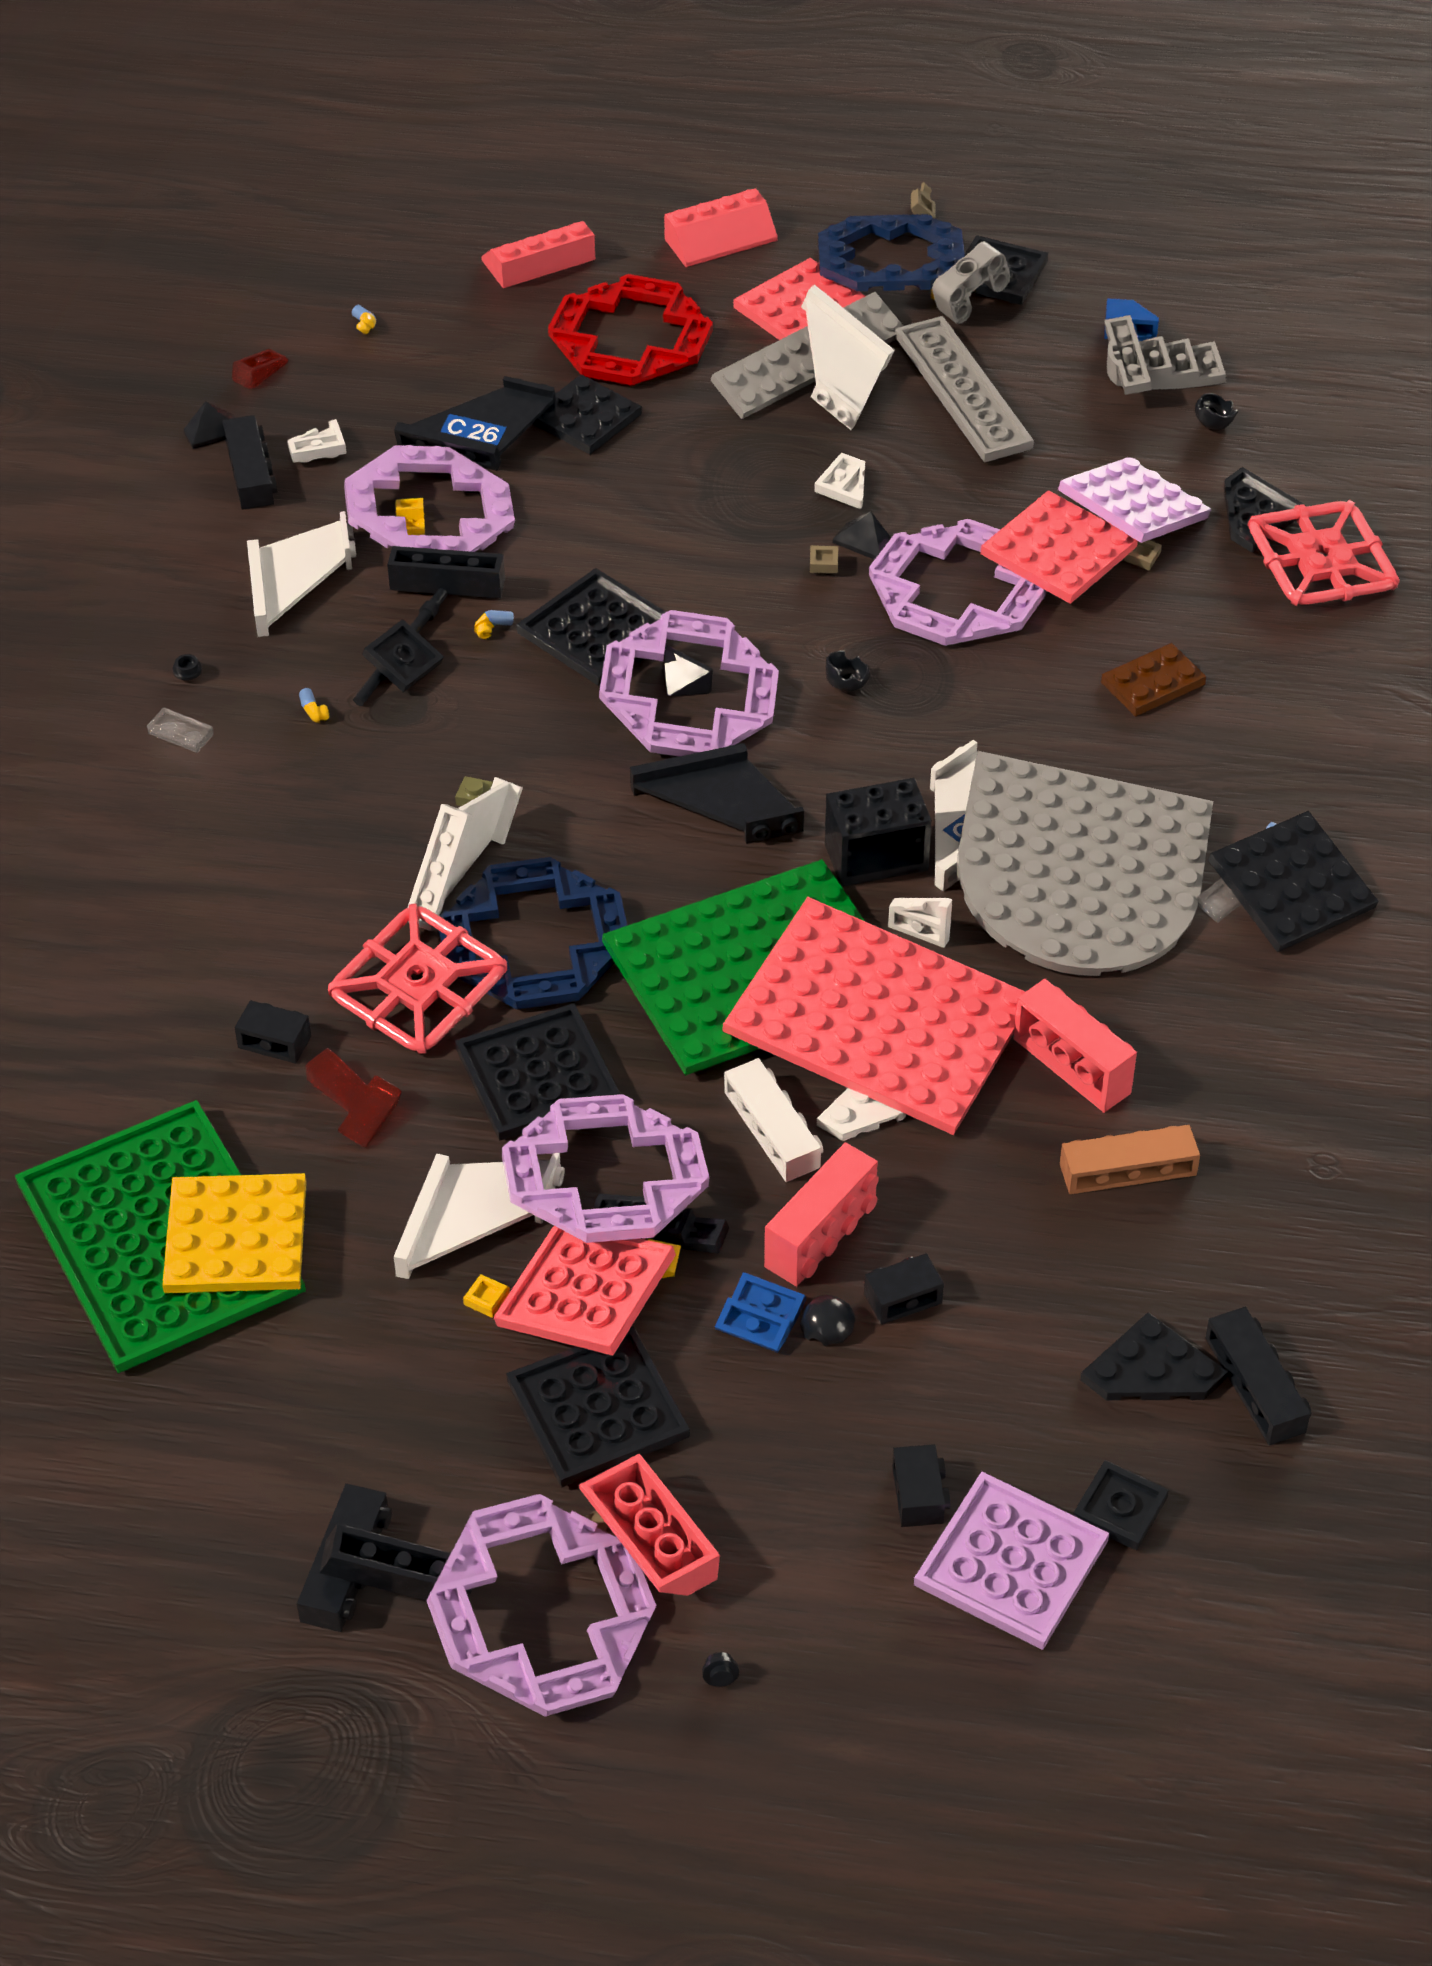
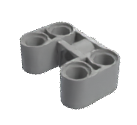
[932,242,1010,324]

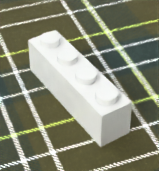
[724,1058,823,1182]

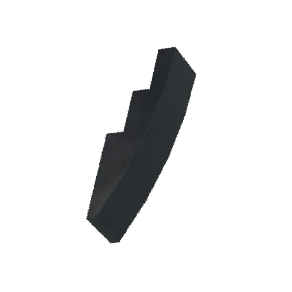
[592,1194,729,1254]

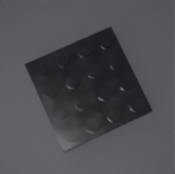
[516,568,666,686]
[1208,810,1379,953]
[455,1003,620,1141]
[506,1325,690,1488]

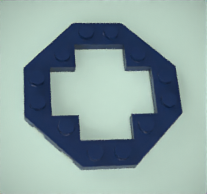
[818,214,965,291]
[439,857,627,1009]

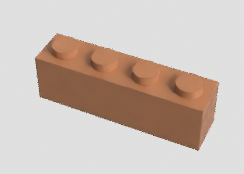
[1060,1125,1200,1195]

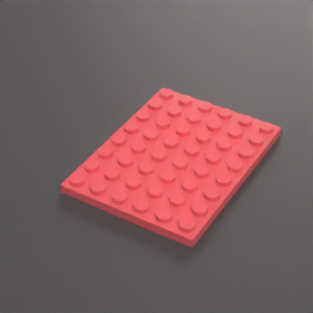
[722,897,1025,1135]

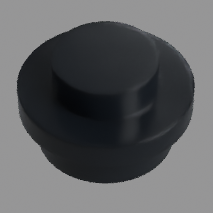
[173,654,202,681]
[702,1652,739,1687]

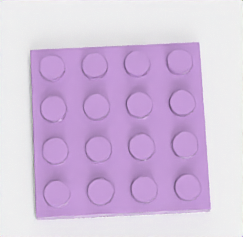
[1058,457,1211,543]
[914,1472,1109,1650]

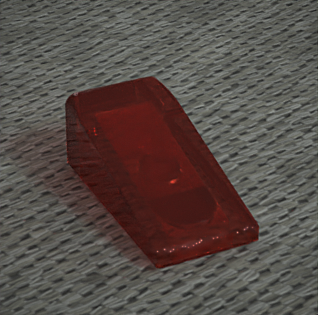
[232,349,288,389]
[305,1048,375,1114]
[338,1075,402,1148]

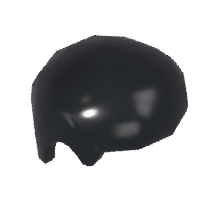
[1195,393,1238,430]
[826,650,870,691]
[800,1295,856,1346]

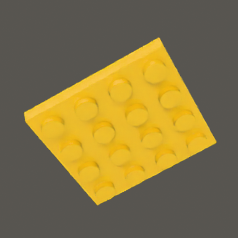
[162,1173,306,1293]

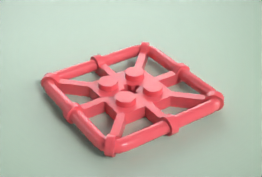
[1248,500,1399,606]
[328,903,507,1054]

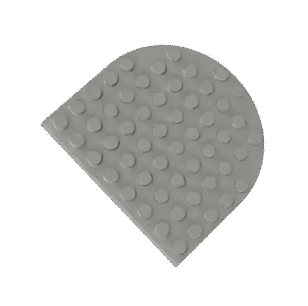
[957,751,1213,976]

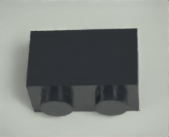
[234,1000,311,1064]
[864,1253,944,1325]
[892,1444,950,1527]

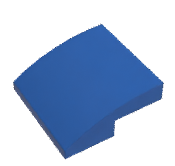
[715,1272,806,1353]

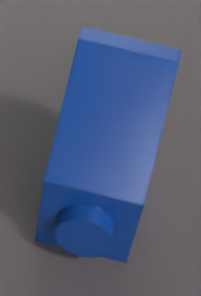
[1104,298,1159,341]

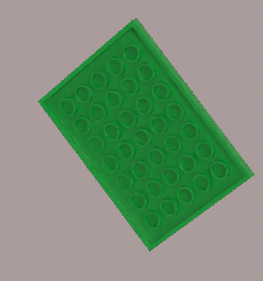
[602,859,865,1076]
[15,1100,306,1373]

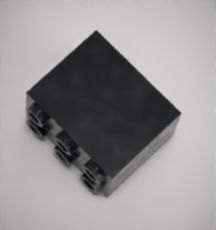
[825,778,932,887]

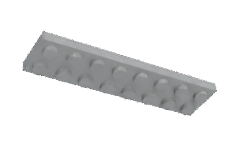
[711,292,903,419]
[895,316,1034,462]

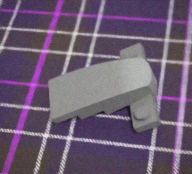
[1104,315,1226,395]

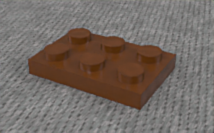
[1101,643,1206,717]

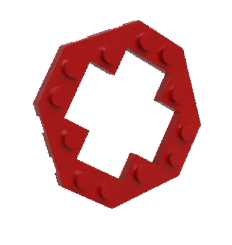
[548,274,713,386]

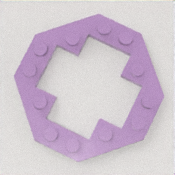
[344,445,515,552]
[869,519,1046,646]
[599,610,779,756]
[502,1094,709,1243]
[427,1494,656,1716]

